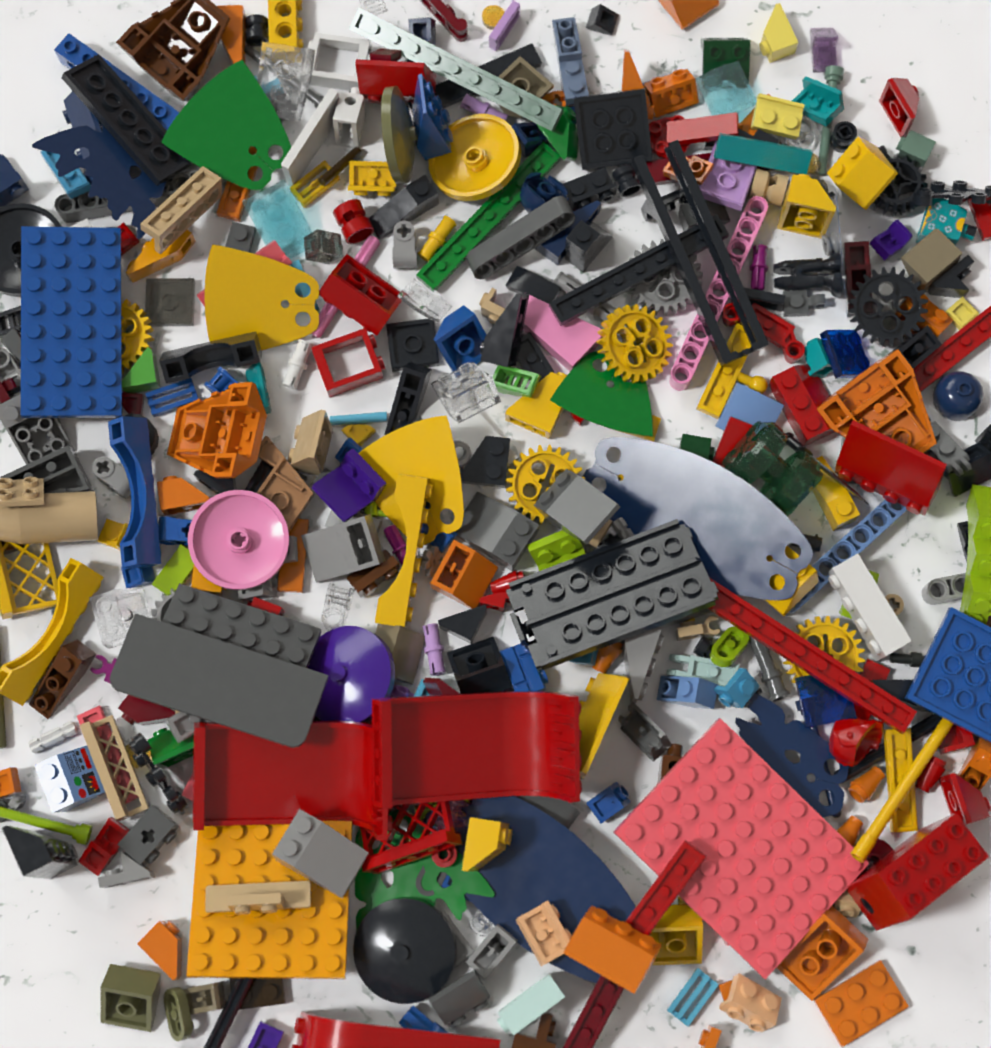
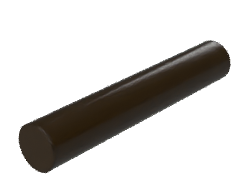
[319,146,362,186]

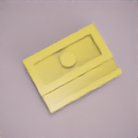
[751,93,805,140]

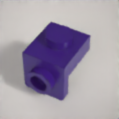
[869,220,913,261]

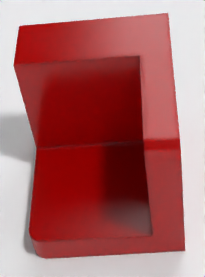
[938,724,976,755]

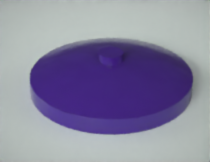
[307,626,395,723]

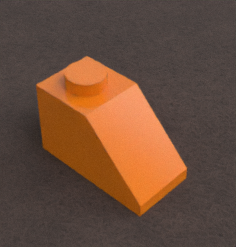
[157,476,210,516]
[137,921,182,981]

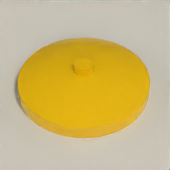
[428,114,521,201]

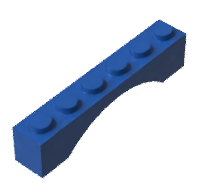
[108,416,162,568]

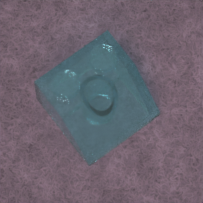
[695,61,757,116]

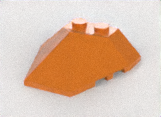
[817,349,937,453]
[167,382,267,478]

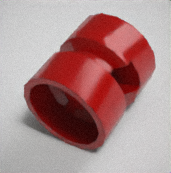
[333,199,374,244]

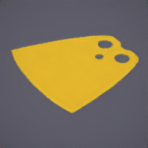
[205,244,319,350]
[358,415,464,545]

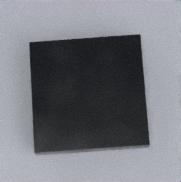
[386,318,440,372]

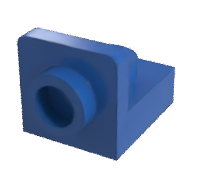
[587,782,631,824]

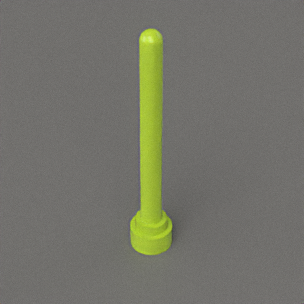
[0,806,93,845]

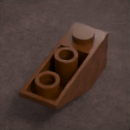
[29,639,96,719]

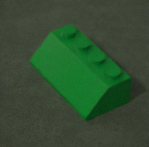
[148,728,194,769]

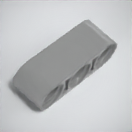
[921,573,966,605]

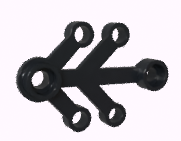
[913,180,991,206]
[128,732,189,815]

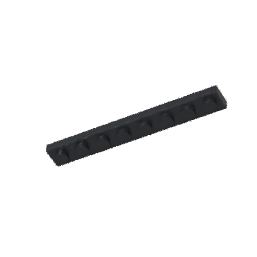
[549,214,729,326]

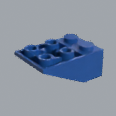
[412,74,453,160]

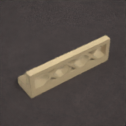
[140,166,222,254]
[80,715,149,821]

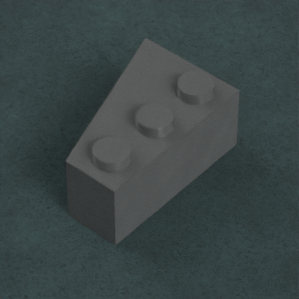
[1,445,94,493]

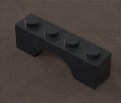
[159,331,263,384]

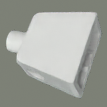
[333,87,366,148]

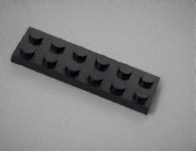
[61,54,192,186]

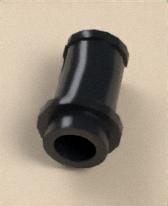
[790,534,823,553]

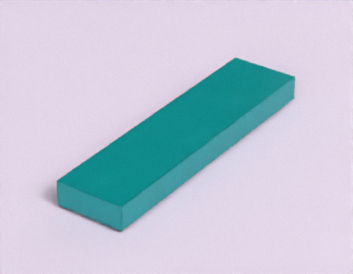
[714,133,813,175]

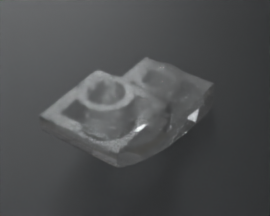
[397,278,453,322]

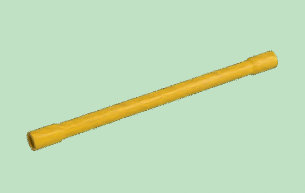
[850,718,954,863]

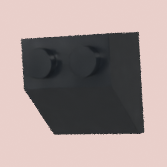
[446,637,512,694]

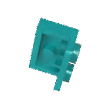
[792,76,844,127]

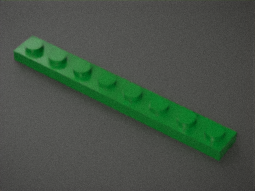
[416,142,561,293]

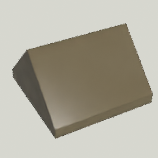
[498,56,554,118]
[901,228,962,292]
[375,624,425,684]

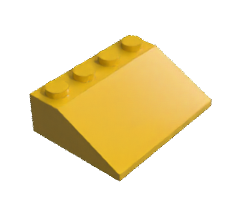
[579,673,629,780]

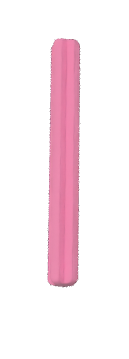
[311,235,380,338]

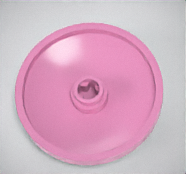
[188,490,289,590]

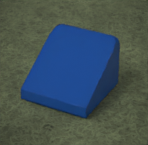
[121,566,155,590]

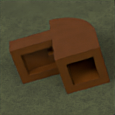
[511,1012,556,1048]

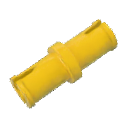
[417,215,457,262]

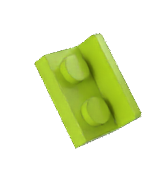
[527,530,586,571]

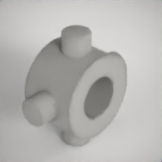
[8,794,27,811]

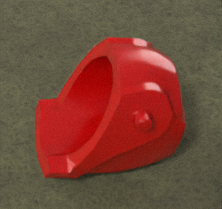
[829,719,884,767]

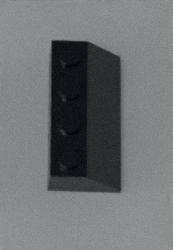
[2,825,78,879]

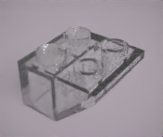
[431,362,501,423]

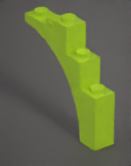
[959,484,991,625]

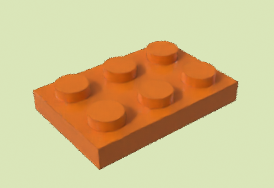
[813,960,909,1047]

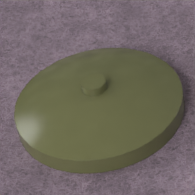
[381,86,418,184]

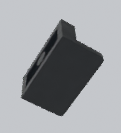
[943,442,991,497]

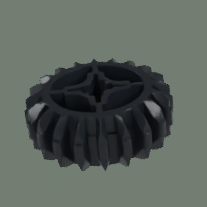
[872,153,928,218]

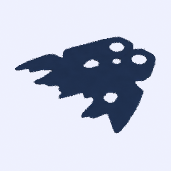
[32,125,166,239]
[735,693,849,818]

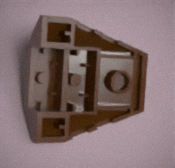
[116,0,230,102]

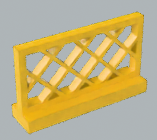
[0,541,58,620]

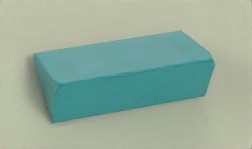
[245,362,272,414]

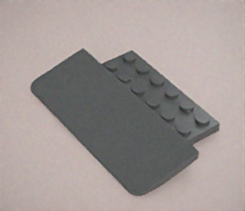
[110,583,328,748]

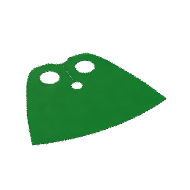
[550,351,653,436]

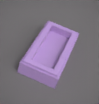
[489,0,520,51]

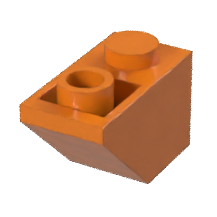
[958,737,991,791]

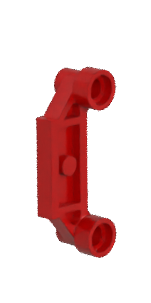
[722,302,805,364]

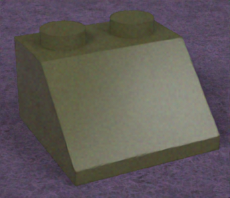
[100,964,161,1032]

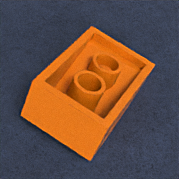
[776,905,869,1001]

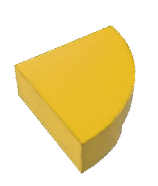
[341,424,376,447]

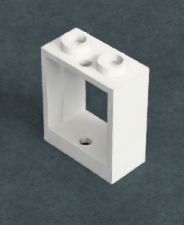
[304,32,372,91]

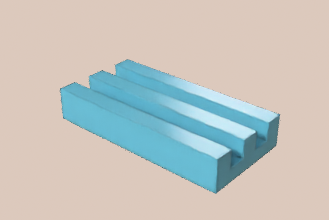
[667,968,719,1027]

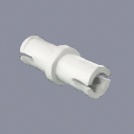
[282,339,313,390]

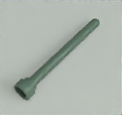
[817,65,844,175]

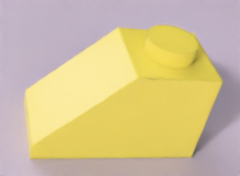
[759,3,799,63]

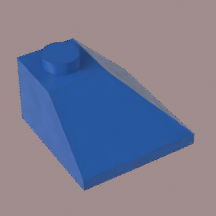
[434,305,486,378]

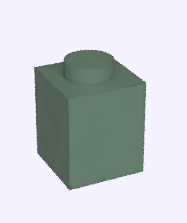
[896,130,936,168]

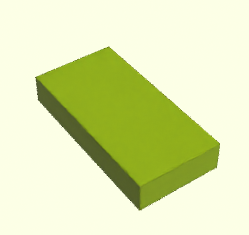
[152,544,194,596]

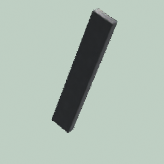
[406,43,542,115]

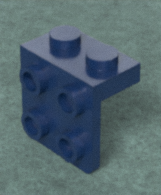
[0,154,29,208]

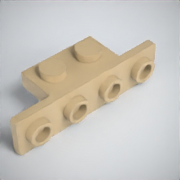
[205,881,311,914]

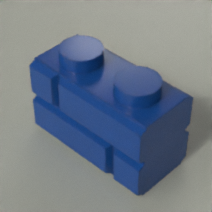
[500,643,549,692]

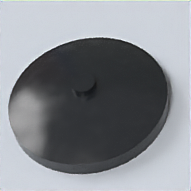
[0,203,62,297]
[353,897,457,1004]

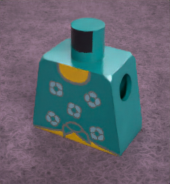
[915,198,977,246]

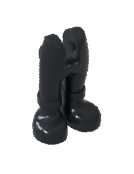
[773,253,842,297]

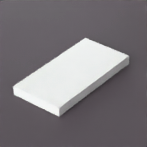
[281,88,339,186]
[419,385,518,489]

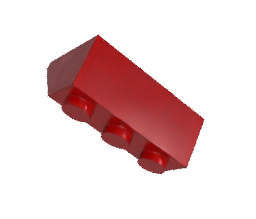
[355,59,437,105]
[319,254,406,336]
[768,364,836,446]

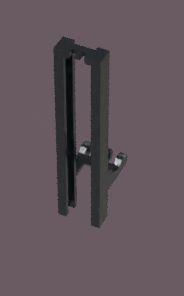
[631,140,769,366]

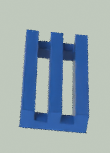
[145,378,199,417]

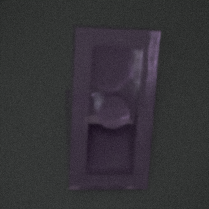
[810,27,839,73]

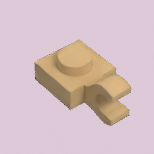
[675,616,720,641]

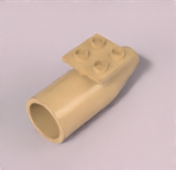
[0,477,98,544]

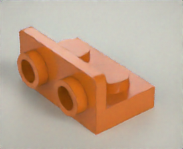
[644,69,699,118]

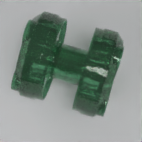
[722,421,823,517]

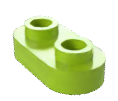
[710,626,749,667]

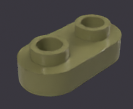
[163,987,194,1042]

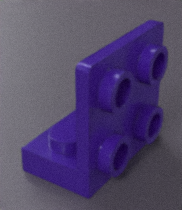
[312,449,387,522]

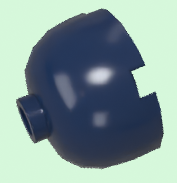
[520,172,569,214]
[932,371,984,421]

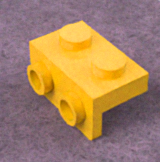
[348,161,397,196]

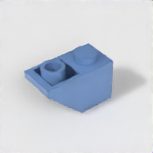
[657,676,718,709]

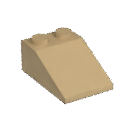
[288,410,333,476]

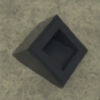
[586,4,619,36]

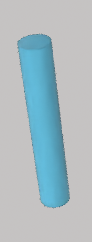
[330,412,387,426]

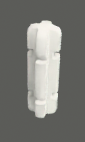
[28,721,78,754]

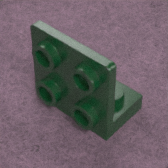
[701,38,751,88]

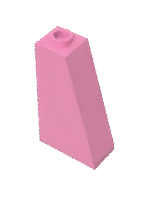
[523,295,603,372]

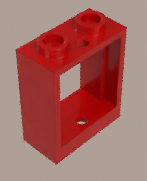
[311,328,386,398]

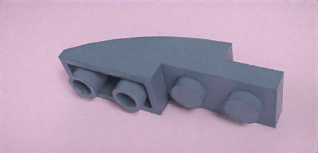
[552,17,589,105]

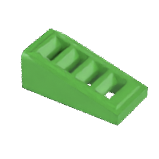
[489,365,541,398]

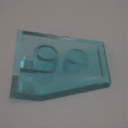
[241,179,319,259]

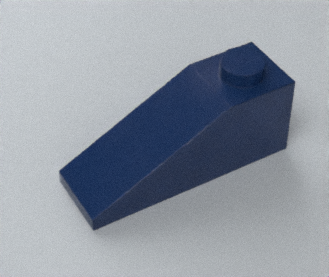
[535,200,601,266]

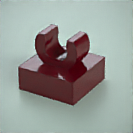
[0,377,17,403]

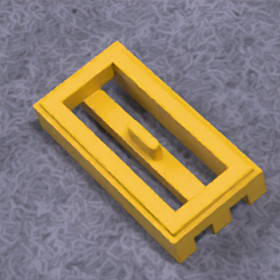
[288,160,340,208]

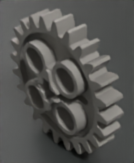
[628,239,703,316]

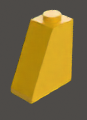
[505,372,567,439]

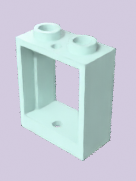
[497,973,565,1036]

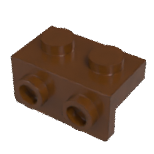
[347,549,401,598]

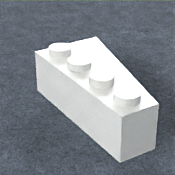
[828,554,912,662]

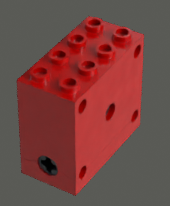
[846,813,989,931]

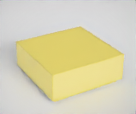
[945,296,979,330]

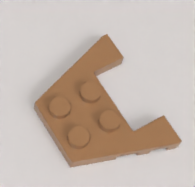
[257,435,314,532]

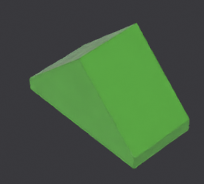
[122,347,161,393]

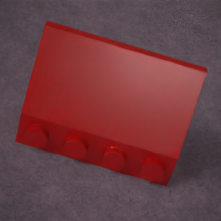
[835,420,947,516]

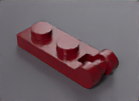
[419,0,468,42]

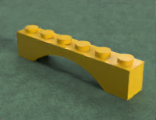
[375,474,433,627]
[0,558,104,706]

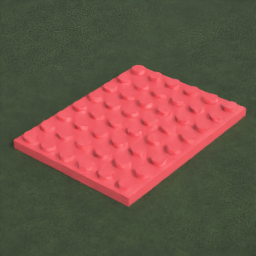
[613,718,869,980]

